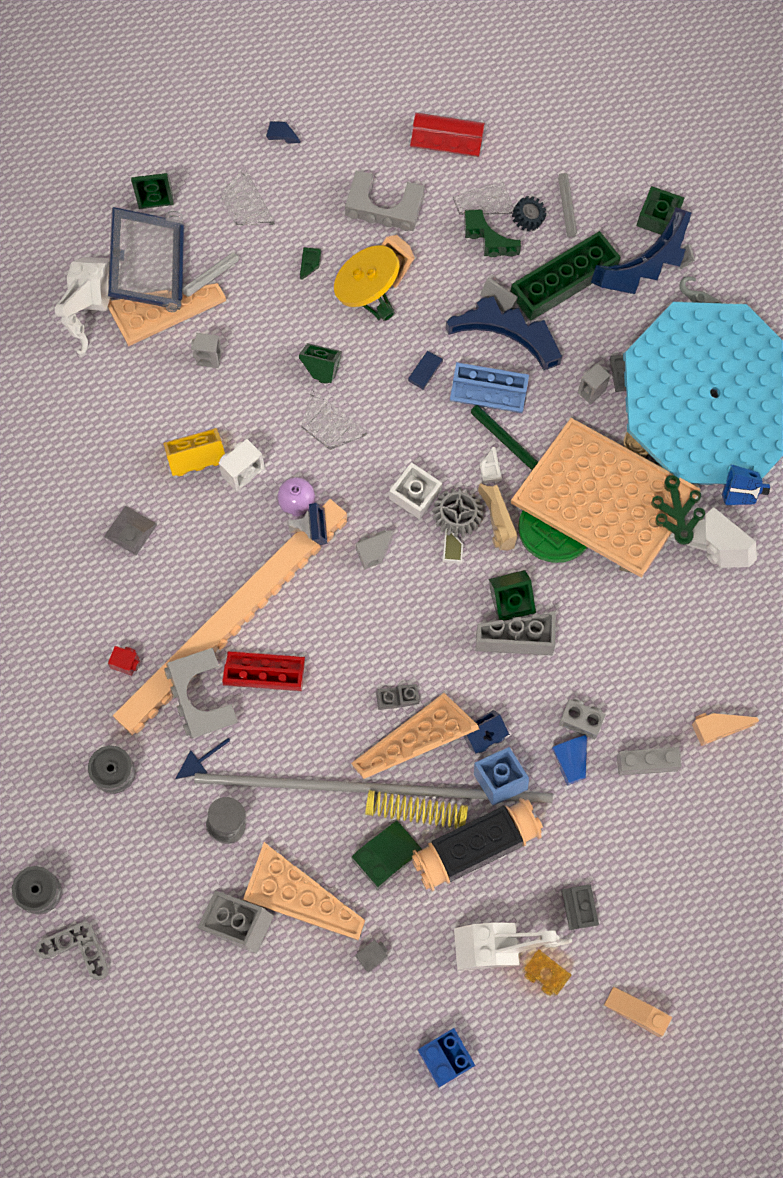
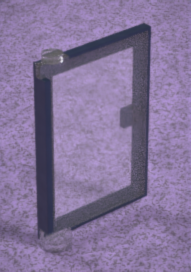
[108,207,184,312]

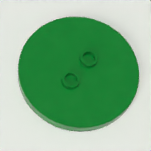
[518,510,588,563]

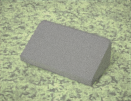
[480,277,518,312]

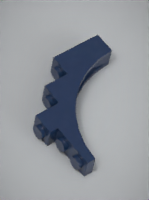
[591,207,692,294]
[445,296,562,371]

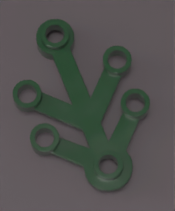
[651,475,705,545]

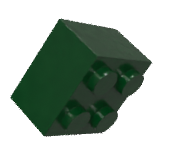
[636,186,685,235]

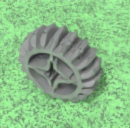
[432,487,484,537]

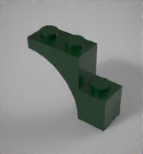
[464,210,521,257]

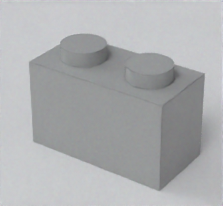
[577,363,611,405]

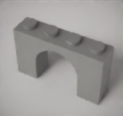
[345,170,424,231]
[164,648,238,739]

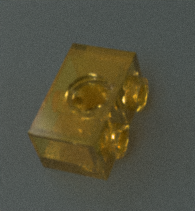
[522,949,572,996]

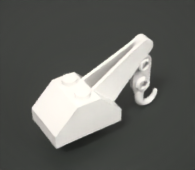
[55,257,120,355]
[668,484,757,568]
[454,923,572,971]

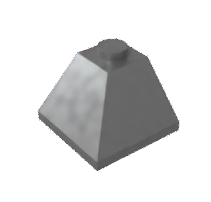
[104,506,157,555]

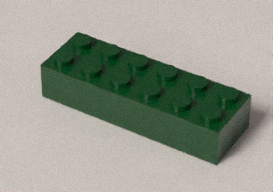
[510,231,621,321]

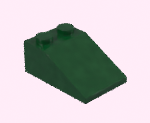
[131,173,174,209]
[351,821,422,890]

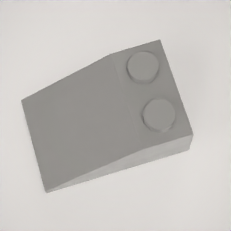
[197,891,274,954]

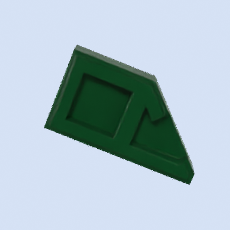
[300,247,321,280]

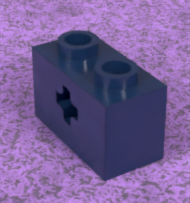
[464,710,510,754]

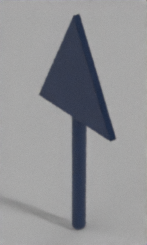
[175,738,230,779]

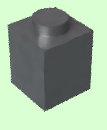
[355,940,388,973]

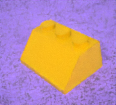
[163,428,225,476]

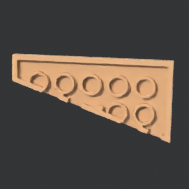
[108,283,226,347]
[351,693,479,779]
[243,842,365,941]

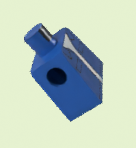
[722,465,770,505]

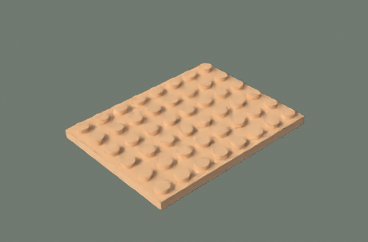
[511,418,700,578]

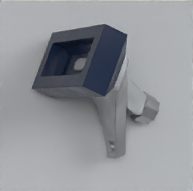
[287,503,328,545]

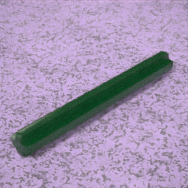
[471,405,538,470]

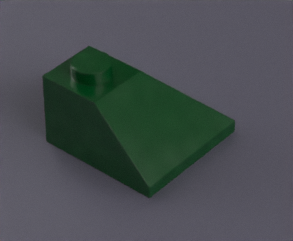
[299,343,342,384]

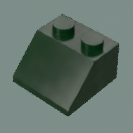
[488,570,536,621]

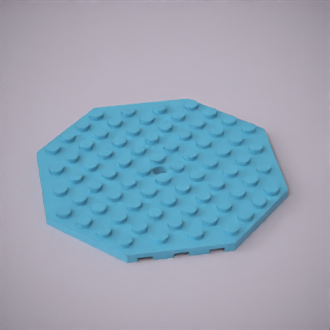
[623,302,783,485]

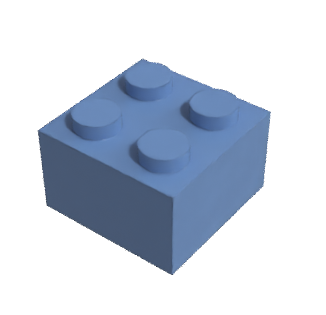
[474,747,529,806]

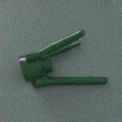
[363,293,395,321]

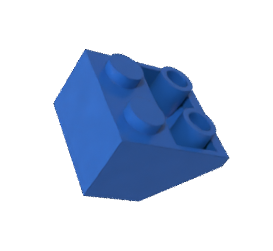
[417,1028,476,1088]

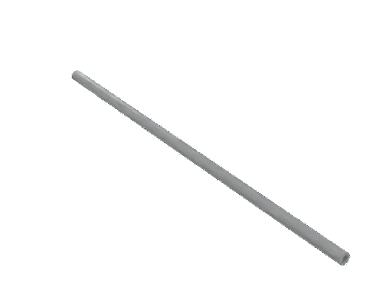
[194,773,553,803]

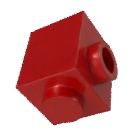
[108,646,140,676]

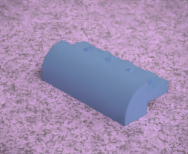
[450,362,529,413]

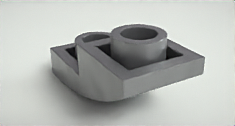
[376,684,420,710]

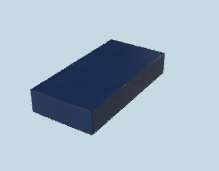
[408,350,443,390]

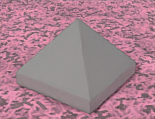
[680,244,695,269]

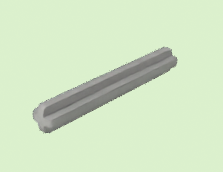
[558,173,577,238]
[182,252,239,297]

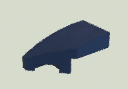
[266,121,301,144]

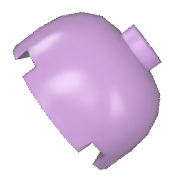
[277,477,315,516]

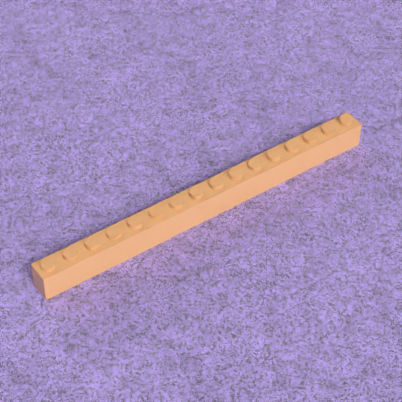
[113,499,347,735]

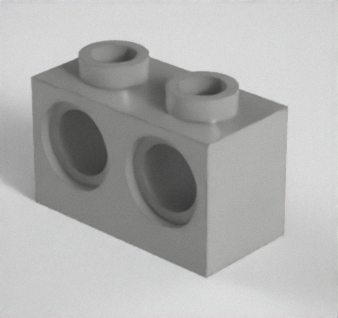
[191,333,222,368]
[559,699,606,740]

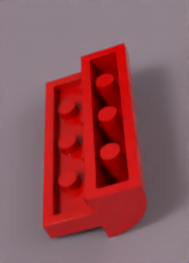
[410,112,485,157]
[222,651,305,692]

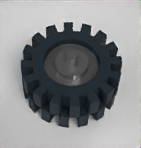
[512,196,547,232]

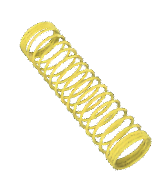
[365,790,468,829]

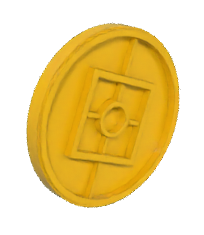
[334,245,399,307]

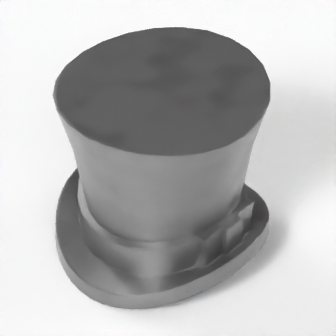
[206,797,246,844]

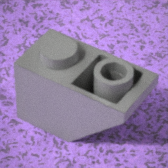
[356,530,392,570]

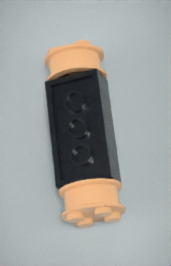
[412,798,543,892]

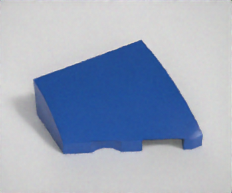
[552,735,587,786]

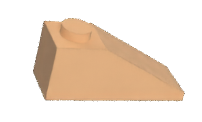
[692,713,759,746]
[604,987,672,1037]

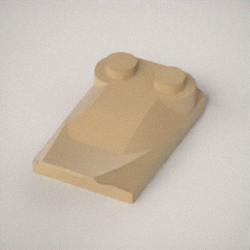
[478,483,517,551]

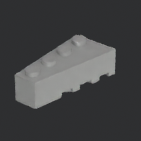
[475,611,556,656]

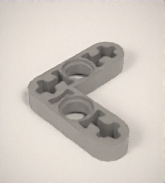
[35,922,109,980]

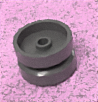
[88,745,136,794]
[12,866,62,915]

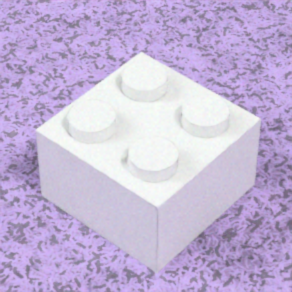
[218,439,265,492]
[389,462,442,520]

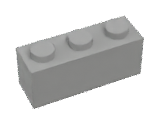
[616,747,682,776]

